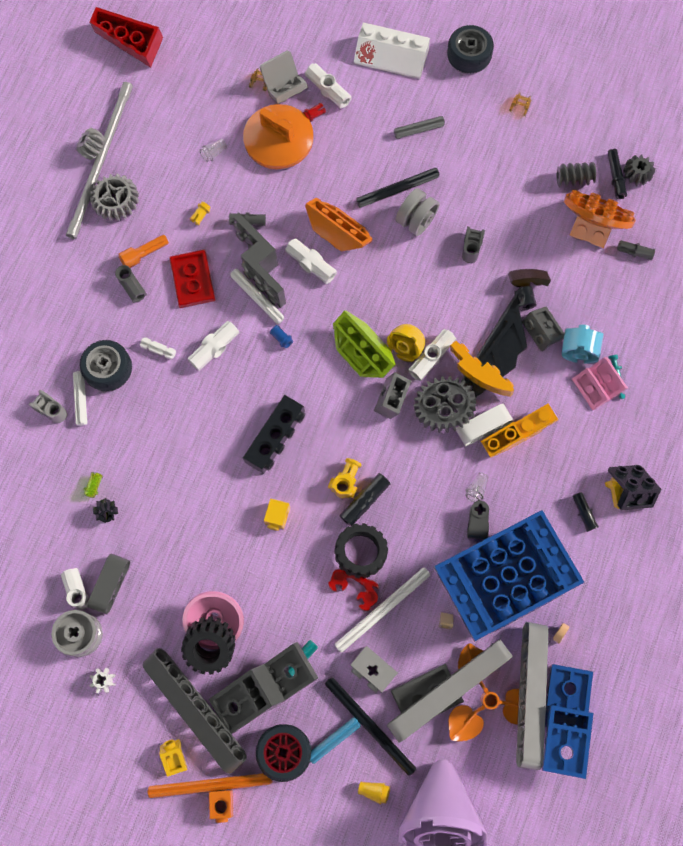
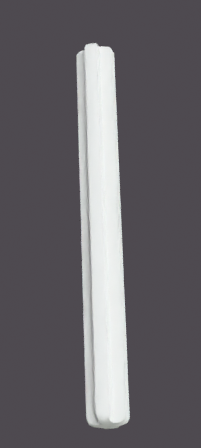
[335,568,430,652]

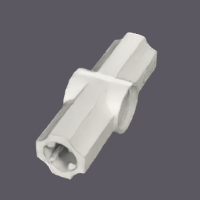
[305,63,351,109]
[285,238,337,284]
[188,321,239,371]
[408,329,456,381]

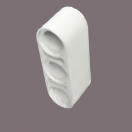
[456,404,513,446]

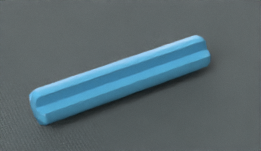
[310,717,361,764]

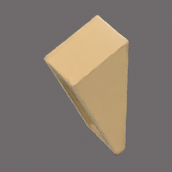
[439,612,453,629]

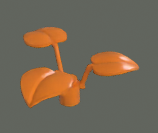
[448,643,519,741]

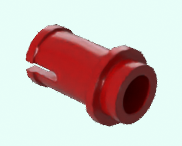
[303,103,326,122]

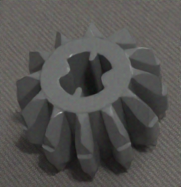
[623,154,656,186]

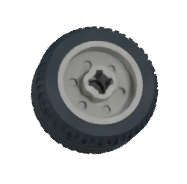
[80,340,132,392]

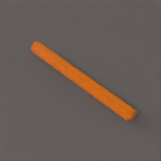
[147,773,273,798]

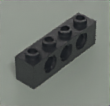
[243,395,306,474]

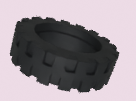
[334,523,388,578]

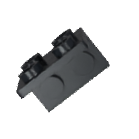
[608,465,662,510]

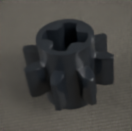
[93,498,118,523]

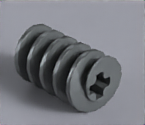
[556,162,596,187]

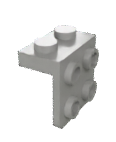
[260,50,308,104]

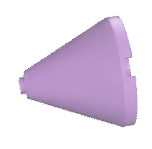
[398,759,487,846]

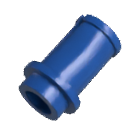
[270,325,293,348]

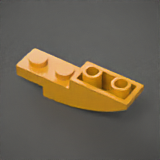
[450,341,514,397]
[481,403,559,458]

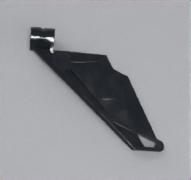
[460,286,537,398]

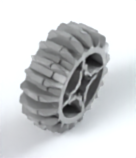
[90,173,139,221]

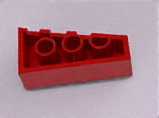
[89,7,163,68]

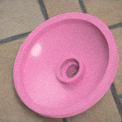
[183,591,244,649]

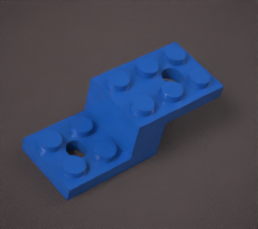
[542,664,594,779]

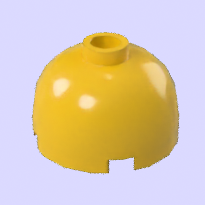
[387,324,425,362]

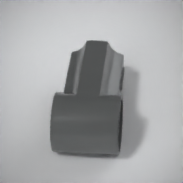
[115,265,147,303]

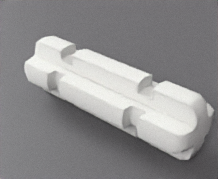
[140,337,176,360]

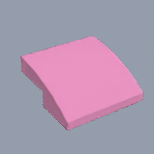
[572,357,628,410]

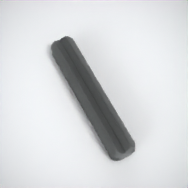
[394,116,445,139]

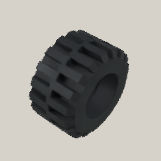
[181,617,236,675]

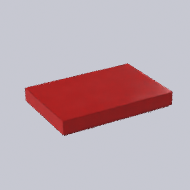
[170,249,216,308]

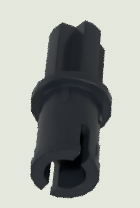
[573,492,599,532]

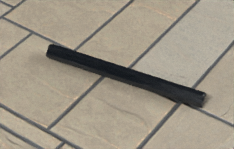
[325,677,416,776]

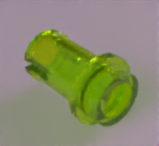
[83,472,103,498]

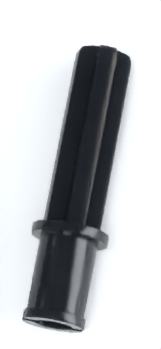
[608,148,627,199]

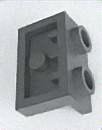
[522,306,565,351]

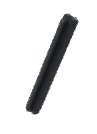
[356,168,440,208]

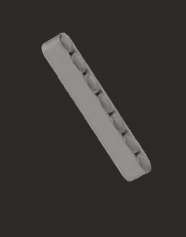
[516,622,548,770]
[387,639,513,743]

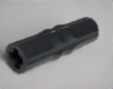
[339,473,391,527]

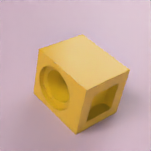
[264,498,290,531]

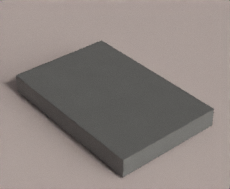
[391,664,464,716]

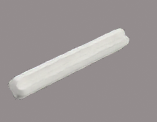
[230,269,284,324]

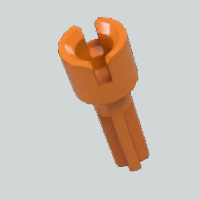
[118,235,169,268]

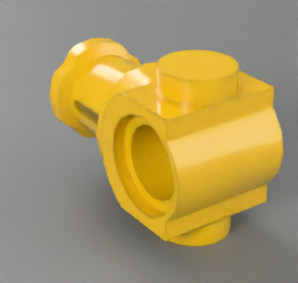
[328,458,362,499]

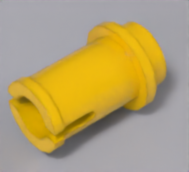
[190,201,211,226]

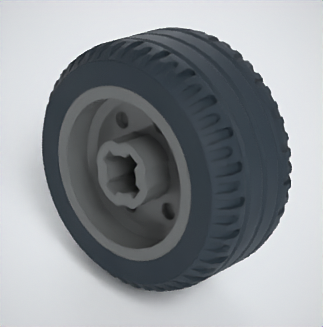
[447,25,494,74]

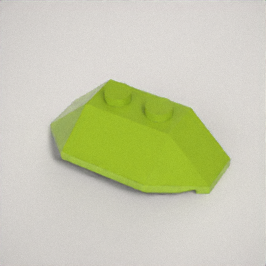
[333,310,396,378]

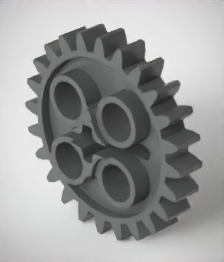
[414,376,476,433]

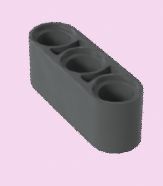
[87,553,130,615]

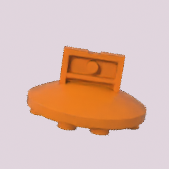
[243,104,314,169]
[564,190,636,248]

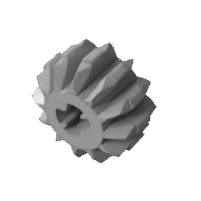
[77,128,105,160]

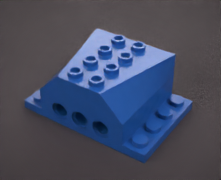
[434,510,585,642]

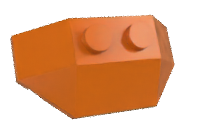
[305,197,372,251]

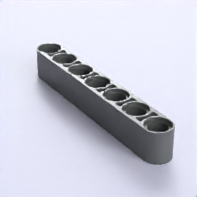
[143,648,247,774]

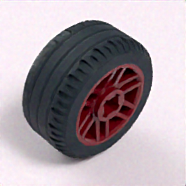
[256,724,312,782]

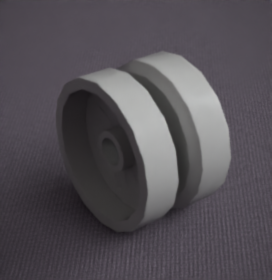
[395,188,440,236]
[51,610,103,657]

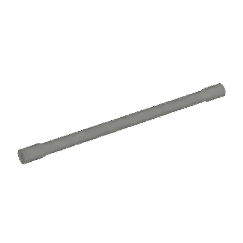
[66,82,133,239]

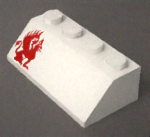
[354,22,430,79]

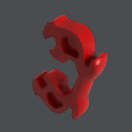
[328,569,379,611]

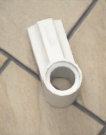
[61,568,89,610]

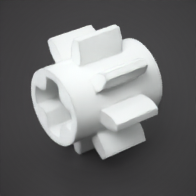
[89,668,116,693]

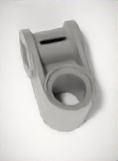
[28,390,67,423]

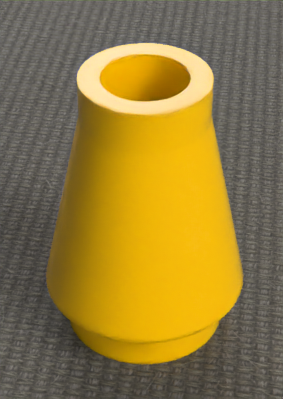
[358,781,390,805]

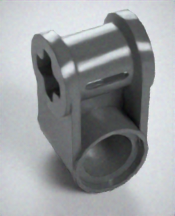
[462,226,485,263]
[467,500,489,540]

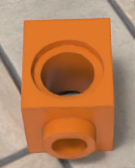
[209,790,233,823]

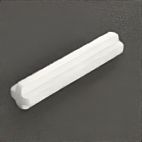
[73,371,87,426]

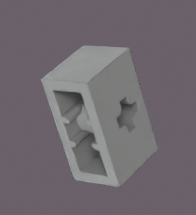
[351,646,398,693]

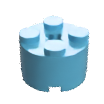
[562,324,604,364]

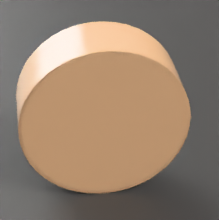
[553,623,570,644]

